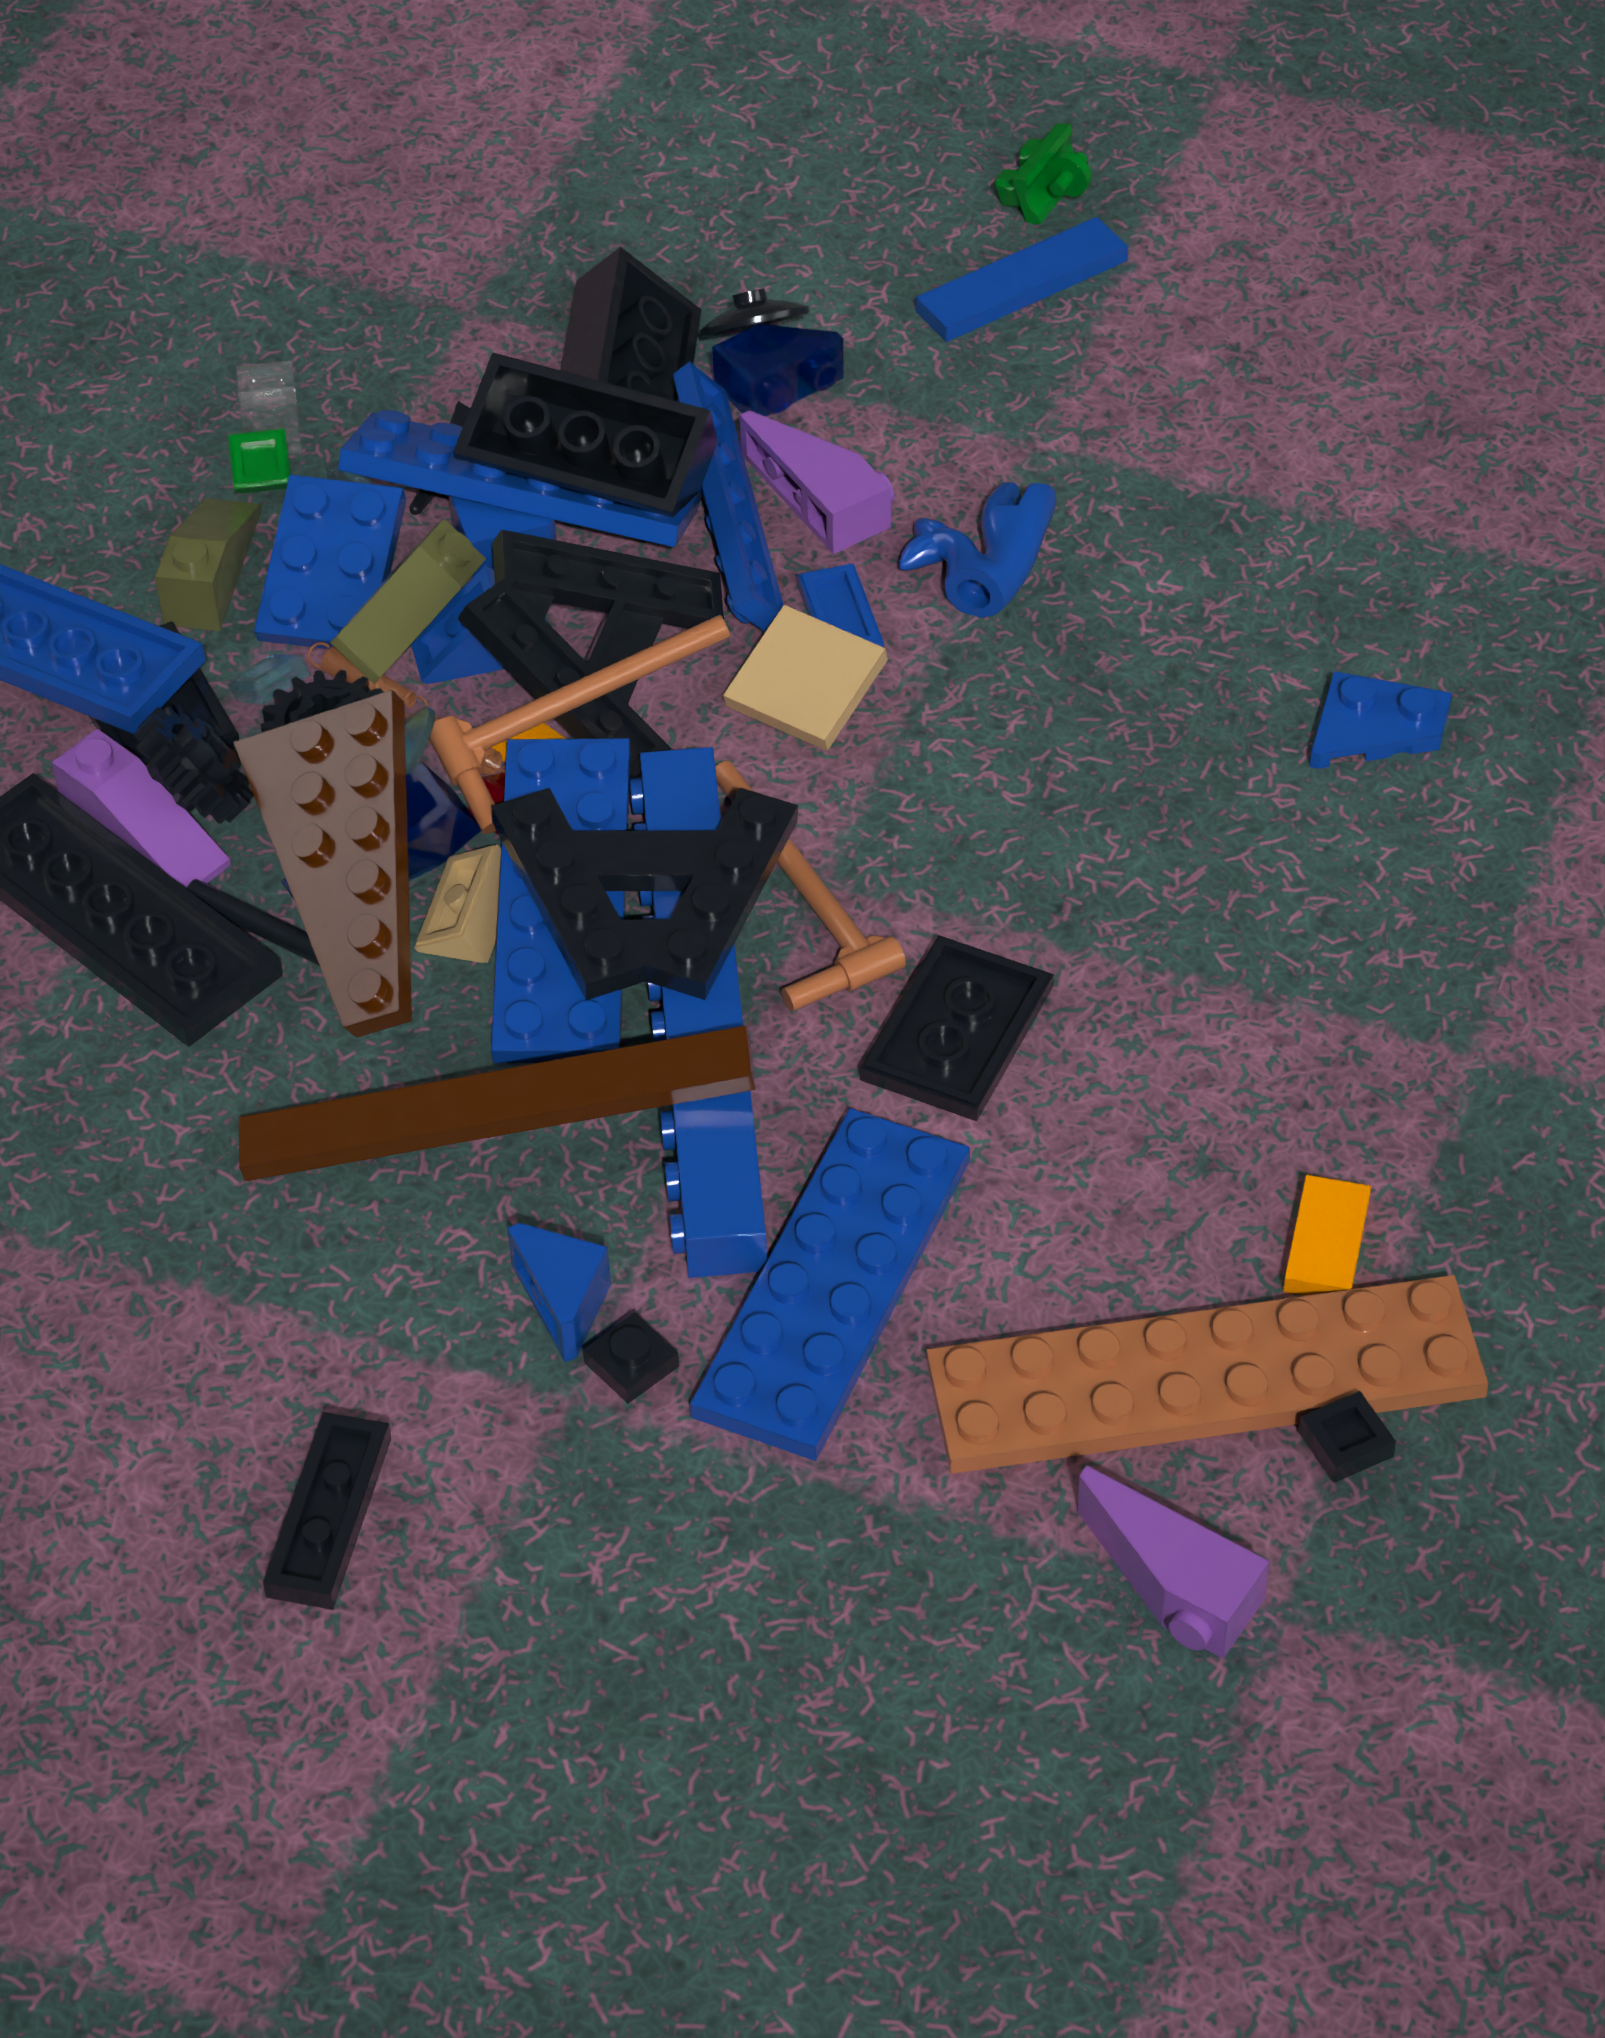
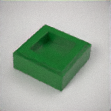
[228,429,291,494]

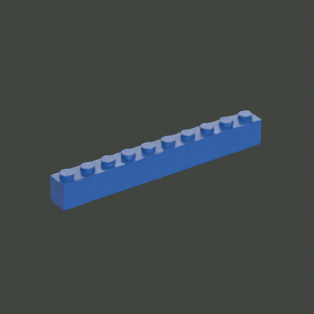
[630,747,767,1278]

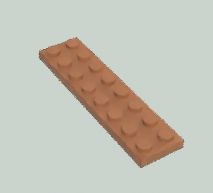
[926,1275,1489,1474]

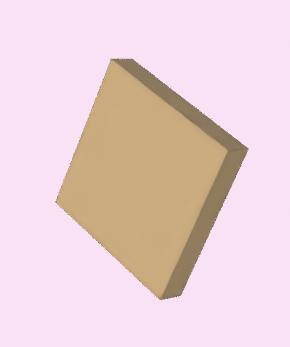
[723,605,888,751]

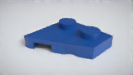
[1310,671,1452,769]

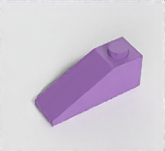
[740,410,895,554]
[52,729,231,888]
[1077,1465,1270,1659]

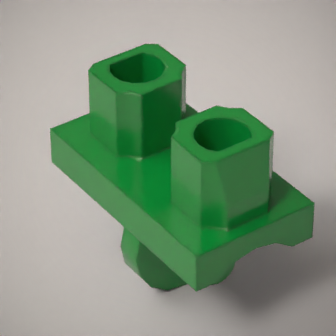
[995,123,1092,224]

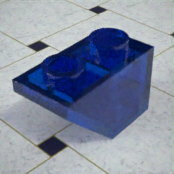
[712,324,844,417]

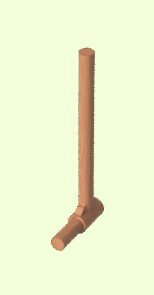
[426,615,730,834]
[715,761,906,1012]

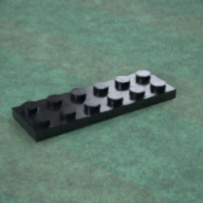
[0,773,283,1047]

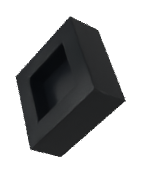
[583,1312,679,1404]
[1299,1391,1396,1483]

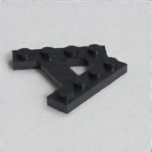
[457,529,724,779]
[492,787,798,1001]

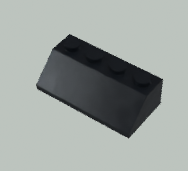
[561,246,702,401]
[453,352,718,517]

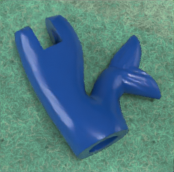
[899,482,1056,618]

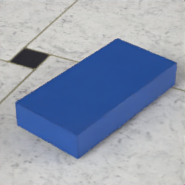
[797,563,884,647]

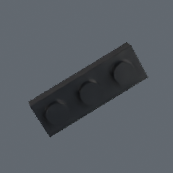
[263,1412,391,1610]

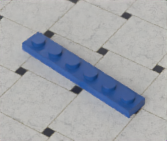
[673,362,784,632]

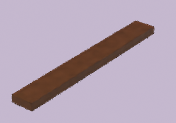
[239,1025,756,1181]

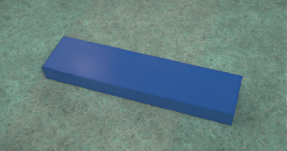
[916,217,1128,342]

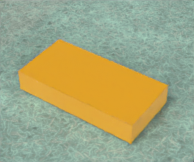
[1283,1175,1371,1296]

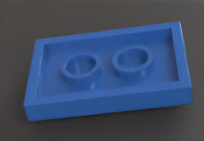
[254,475,406,649]

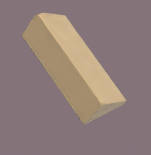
[414,844,502,963]

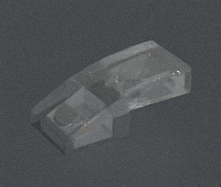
[237,360,302,454]

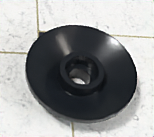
[700,288,810,337]

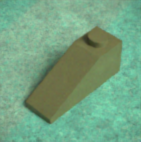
[155,498,262,631]
[330,518,486,684]

